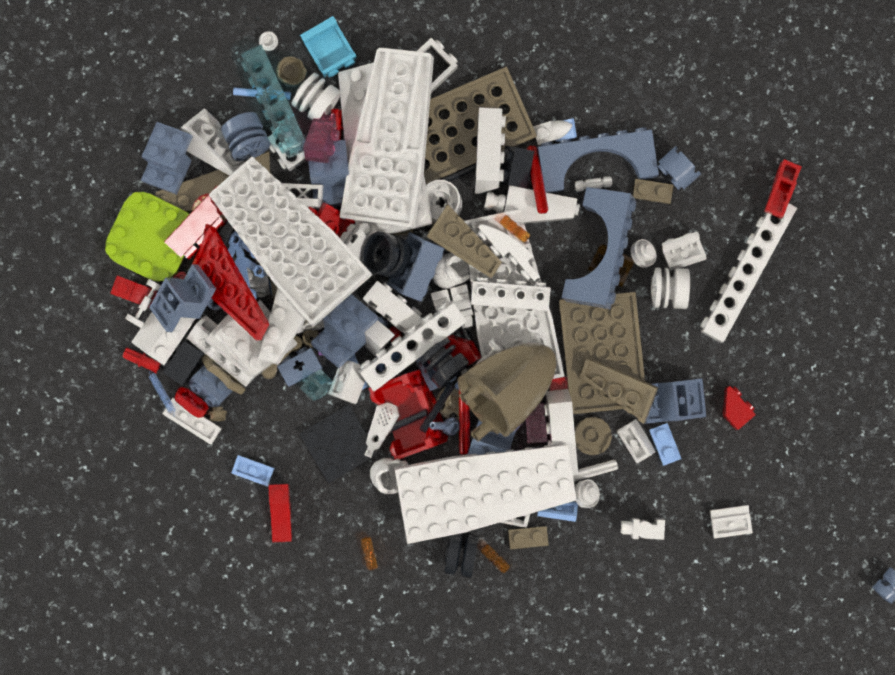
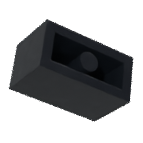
[499,145,534,189]
[163,341,205,386]

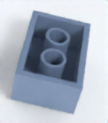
[387,232,444,301]

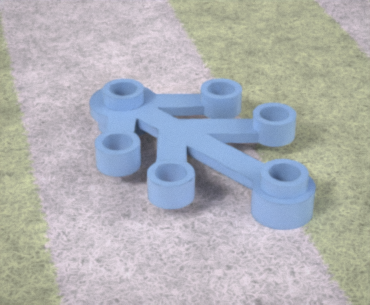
[228,231,266,299]

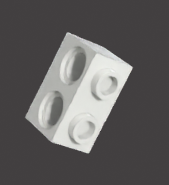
[268,125,308,171]

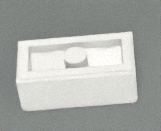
[617,419,656,463]

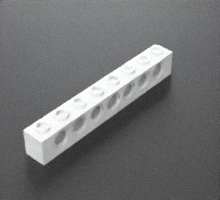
[700,204,797,343]

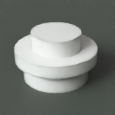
[259,32,278,51]

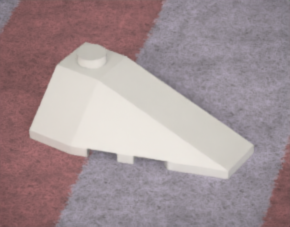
[180,108,245,176]

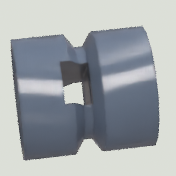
[872,567,895,604]

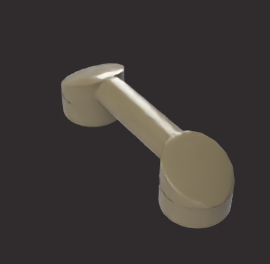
[261,336,303,379]

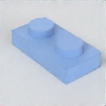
[649,423,681,466]
[231,455,274,486]
[538,502,578,522]

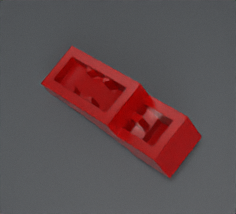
[764,159,802,219]
[110,276,158,308]
[269,484,292,542]

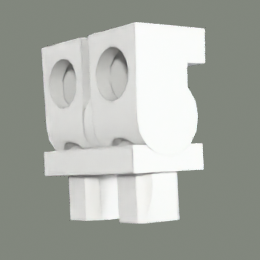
[431,284,473,329]
[621,518,665,540]

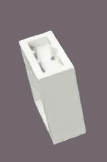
[417,38,458,93]

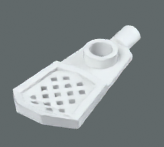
[365,402,399,458]

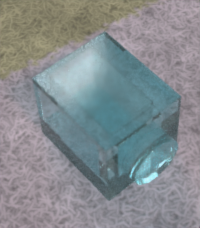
[300,370,333,401]

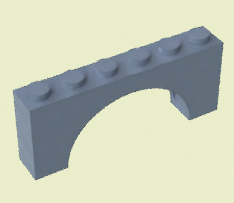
[537,127,659,193]
[562,187,636,309]

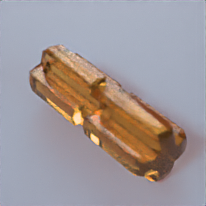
[500,215,530,242]
[361,537,378,570]
[481,544,510,573]

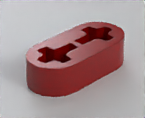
[174,387,208,418]

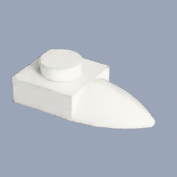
[533,120,572,145]

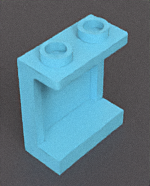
[300,16,357,78]

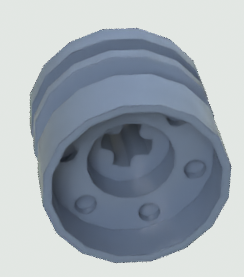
[221,112,271,162]

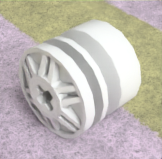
[292,73,341,124]
[426,180,462,222]
[651,268,690,309]

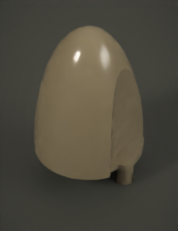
[458,343,556,442]

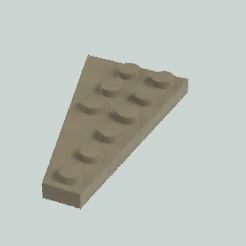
[155,152,270,211]

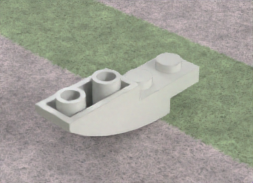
[477,224,540,281]

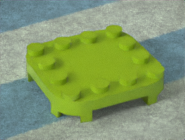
[105,192,189,282]

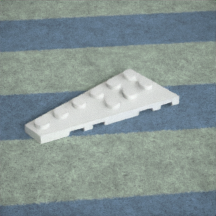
[258,288,306,365]

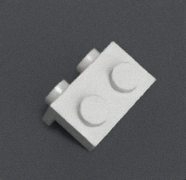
[662,232,706,271]

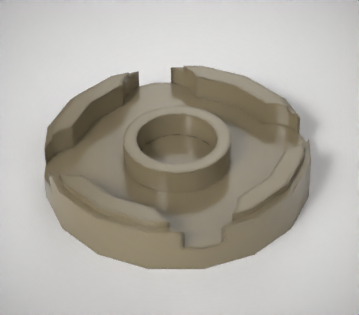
[574,417,612,455]

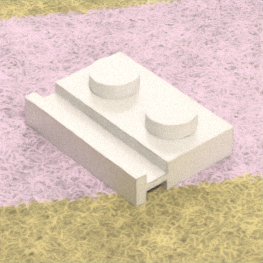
[710,505,753,538]

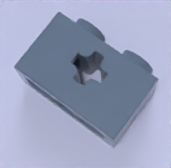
[277,347,323,387]

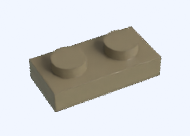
[633,179,673,204]
[508,526,549,549]

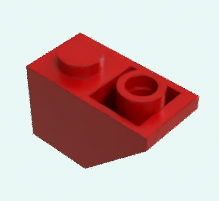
[443,334,482,367]
[723,386,755,430]

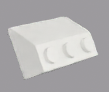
[132,312,195,365]

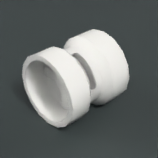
[484,191,506,213]

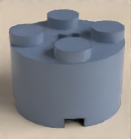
[658,146,701,190]

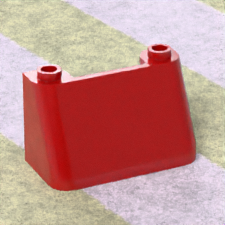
[368,370,448,460]

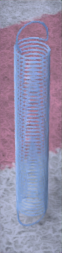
[149,370,176,417]

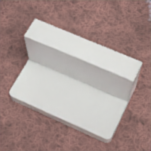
[328,360,365,404]

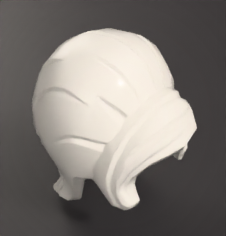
[432,253,470,289]
[370,458,409,494]

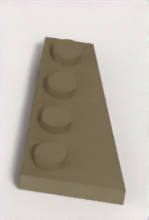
[426,204,502,279]
[580,358,658,424]

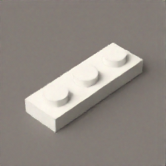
[163,398,222,445]

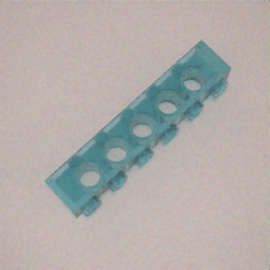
[240,44,310,158]

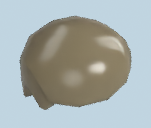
[276,56,307,86]

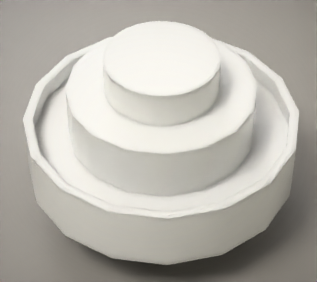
[631,239,656,268]
[575,479,600,508]

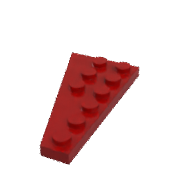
[192,227,269,340]

